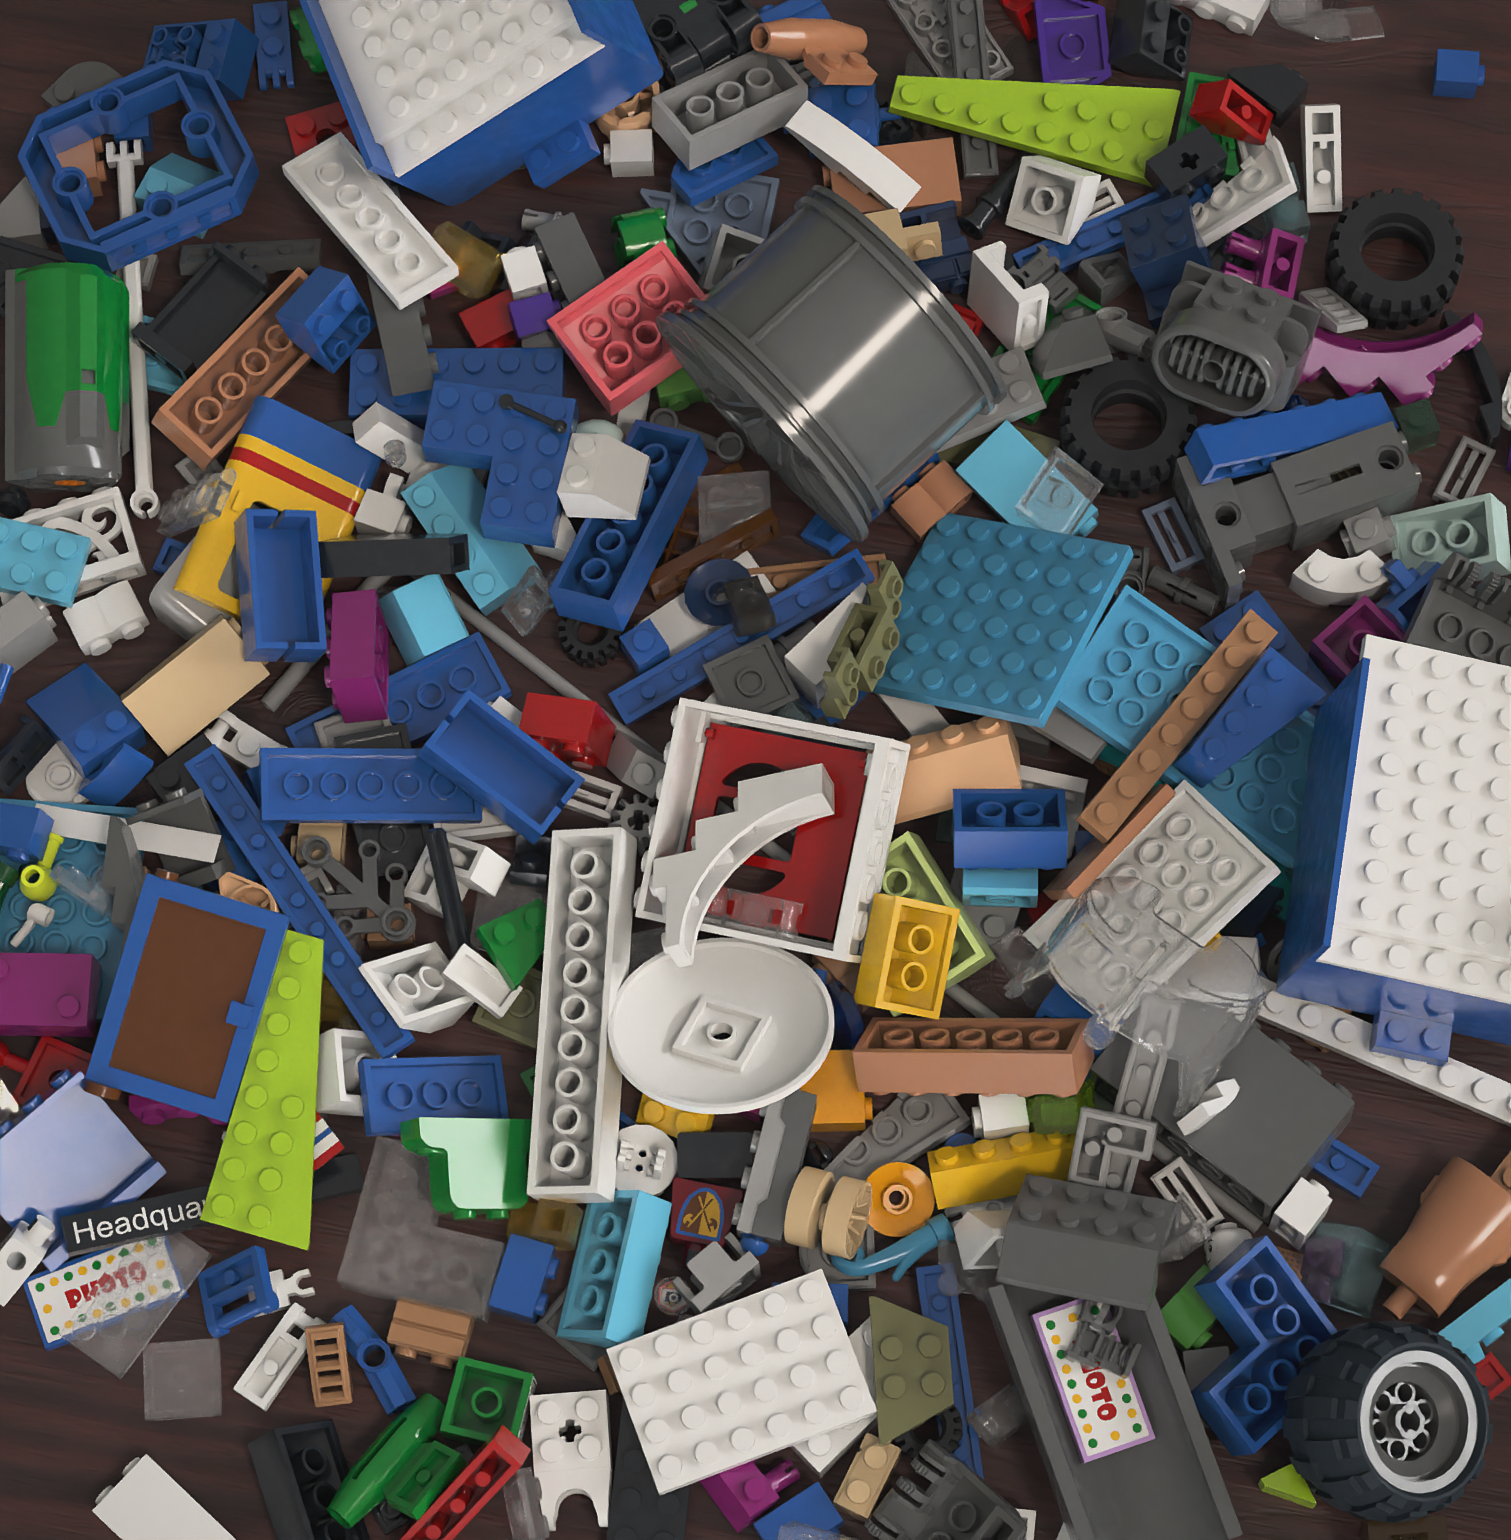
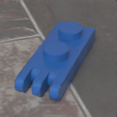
[253,0,295,91]

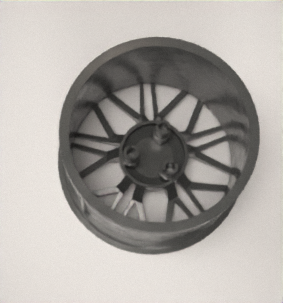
[655,185,1007,543]

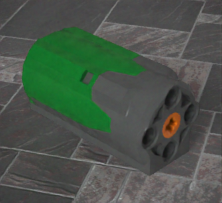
[5,262,130,493]

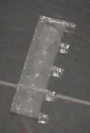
[157,468,236,538]

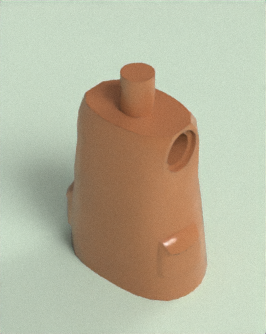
[1378,1156,1511,1321]

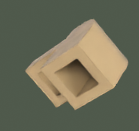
[864,208,943,261]

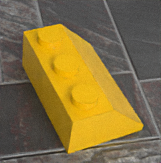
[853,893,960,1020]

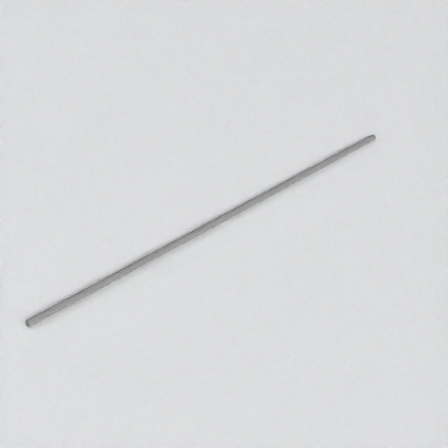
[408,575,1263,1233]

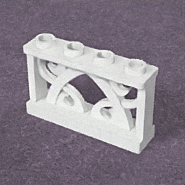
[0,486,147,606]

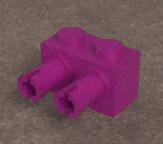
[1219,228,1305,299]
[700,1457,800,1533]

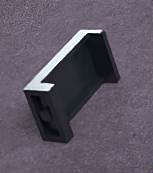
[131,241,273,382]

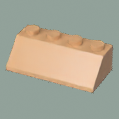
[866,716,1022,825]

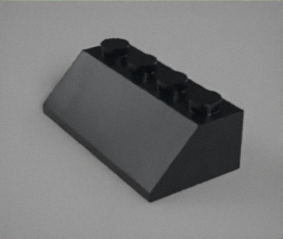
[247,1419,370,1540]

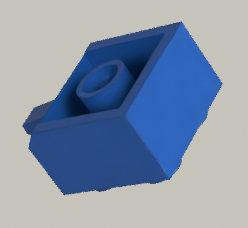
[1375,558,1442,634]

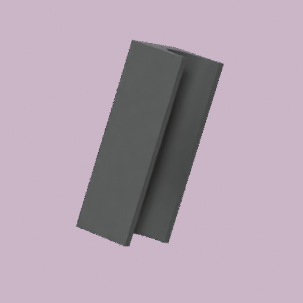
[983,1284,1243,1540]

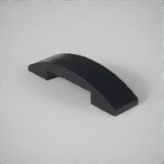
[1439,310,1502,449]

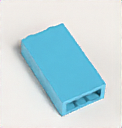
[955,419,1099,537]

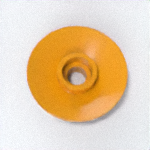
[865,1162,935,1237]

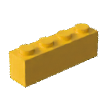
[927,1124,1077,1210]

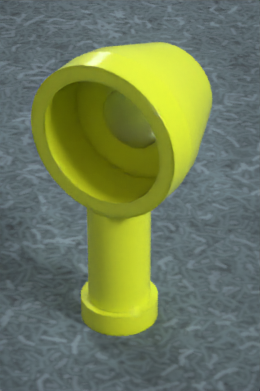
[19,832,64,902]

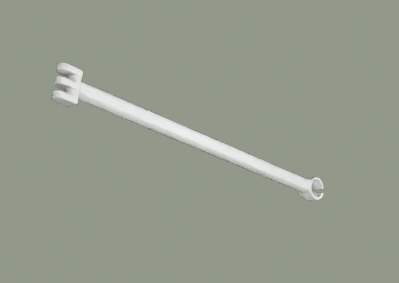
[106,139,160,519]

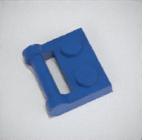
[197,1245,279,1338]

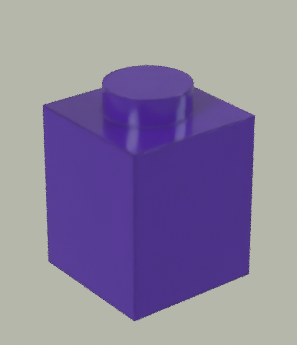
[507,292,562,341]

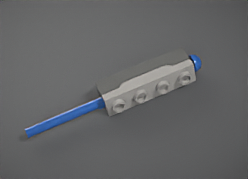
[731,968,828,1257]

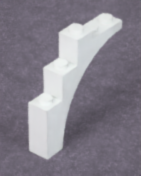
[649,763,835,968]

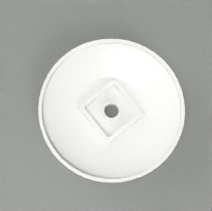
[608,938,835,1114]

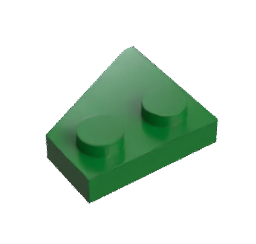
[475,898,547,992]

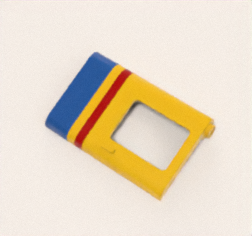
[173,395,383,621]

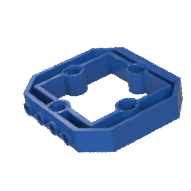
[17,59,259,272]

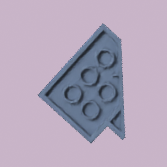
[640,175,780,279]

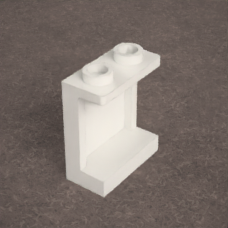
[967,241,1049,351]

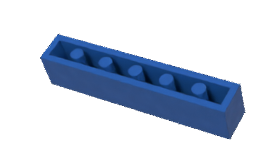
[1184,392,1398,485]

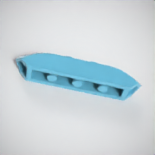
[1437,1278,1511,1364]

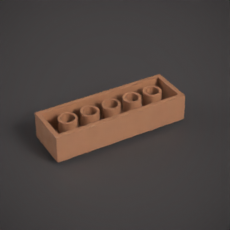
[151,267,313,471]
[852,1017,1095,1098]

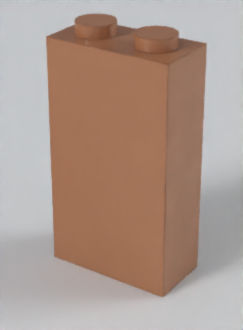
[822,137,962,216]

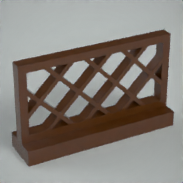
[647,462,781,602]

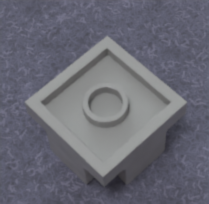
[672,1232,761,1315]

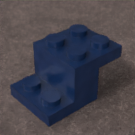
[1120,193,1213,329]

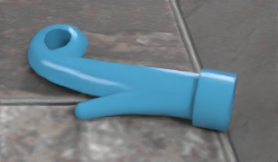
[831,1213,955,1282]

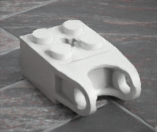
[529,1389,614,1532]

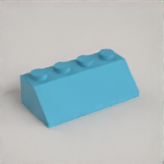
[400,465,545,616]
[556,1190,672,1348]

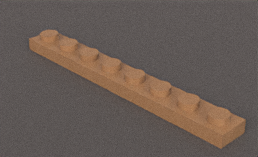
[1075,609,1278,844]

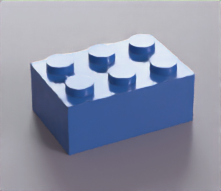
[952,789,1068,870]

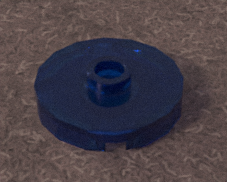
[825,979,863,1051]

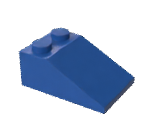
[25,662,147,779]

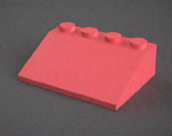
[547,241,705,416]

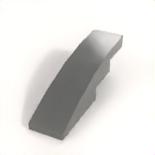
[101,816,145,959]

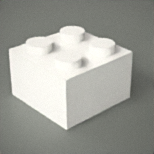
[317,1028,397,1117]

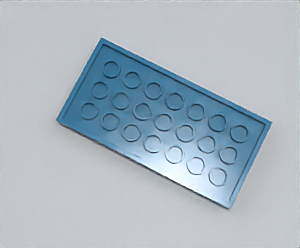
[1055,584,1315,871]

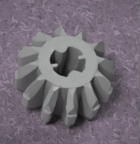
[608,794,658,857]

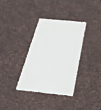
[634,551,777,657]

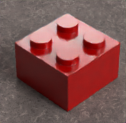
[519,692,616,770]

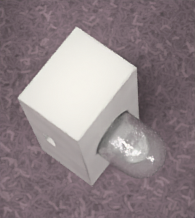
[352,402,425,474]

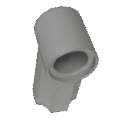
[1096,307,1157,362]

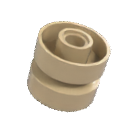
[784,1166,872,1260]

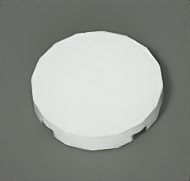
[26,744,89,804]

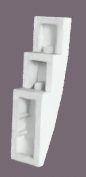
[784,100,921,213]

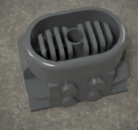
[1150,260,1322,416]

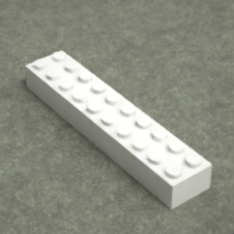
[527,827,637,1204]

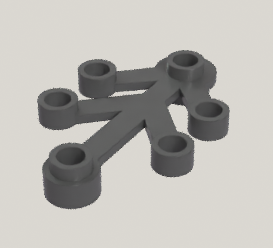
[301,836,416,943]

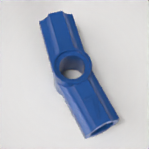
[329,1304,417,1416]

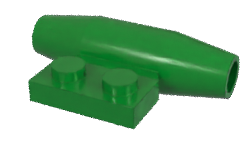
[327,1393,467,1529]

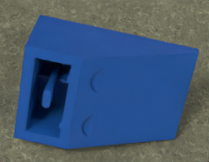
[143,18,259,101]

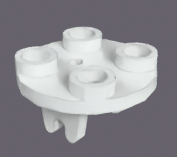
[615,1124,677,1197]

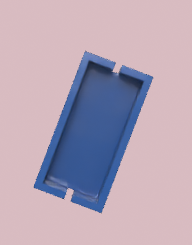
[234,509,327,662]
[418,689,585,845]

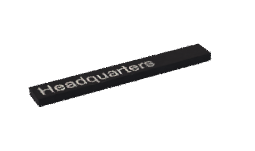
[61,1153,366,1257]

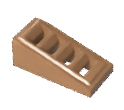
[305,1322,354,1407]

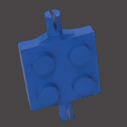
[783,82,902,159]

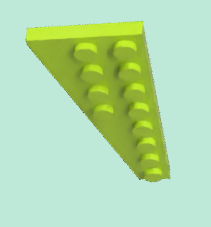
[888,75,1181,187]
[200,929,325,1251]

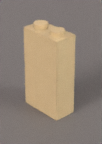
[120,614,270,757]

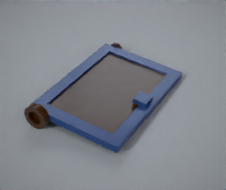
[83,868,291,1123]

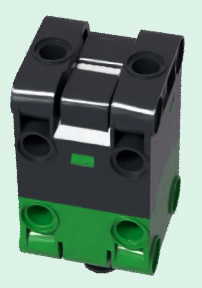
[633,0,763,92]

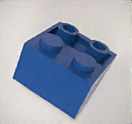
[275,266,377,374]

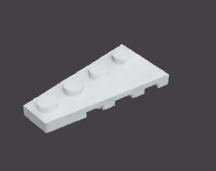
[1192,136,1298,247]

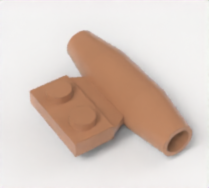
[751,17,878,86]

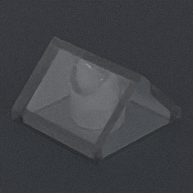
[1015,446,1104,535]

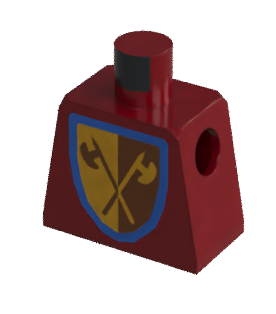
[670,1177,745,1269]

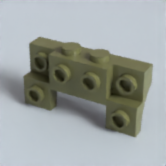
[819,559,904,720]

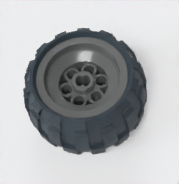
[1282,1321,1493,1523]

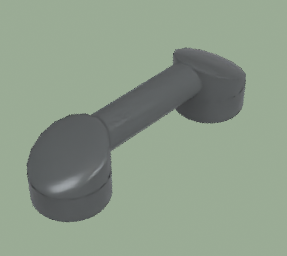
[650,408,745,463]

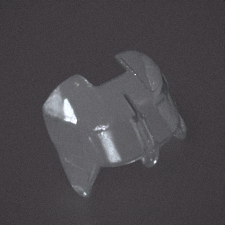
[1003,876,1266,1118]

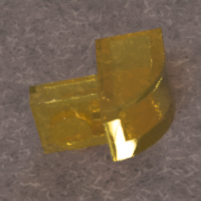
[506,1198,583,1251]

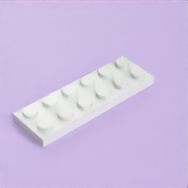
[282,132,459,310]

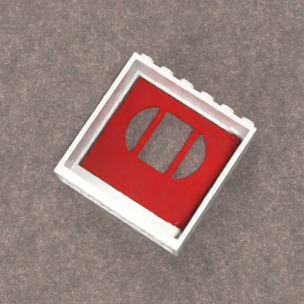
[634,697,911,963]

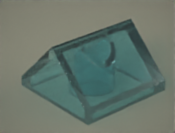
[1301,1222,1392,1319]

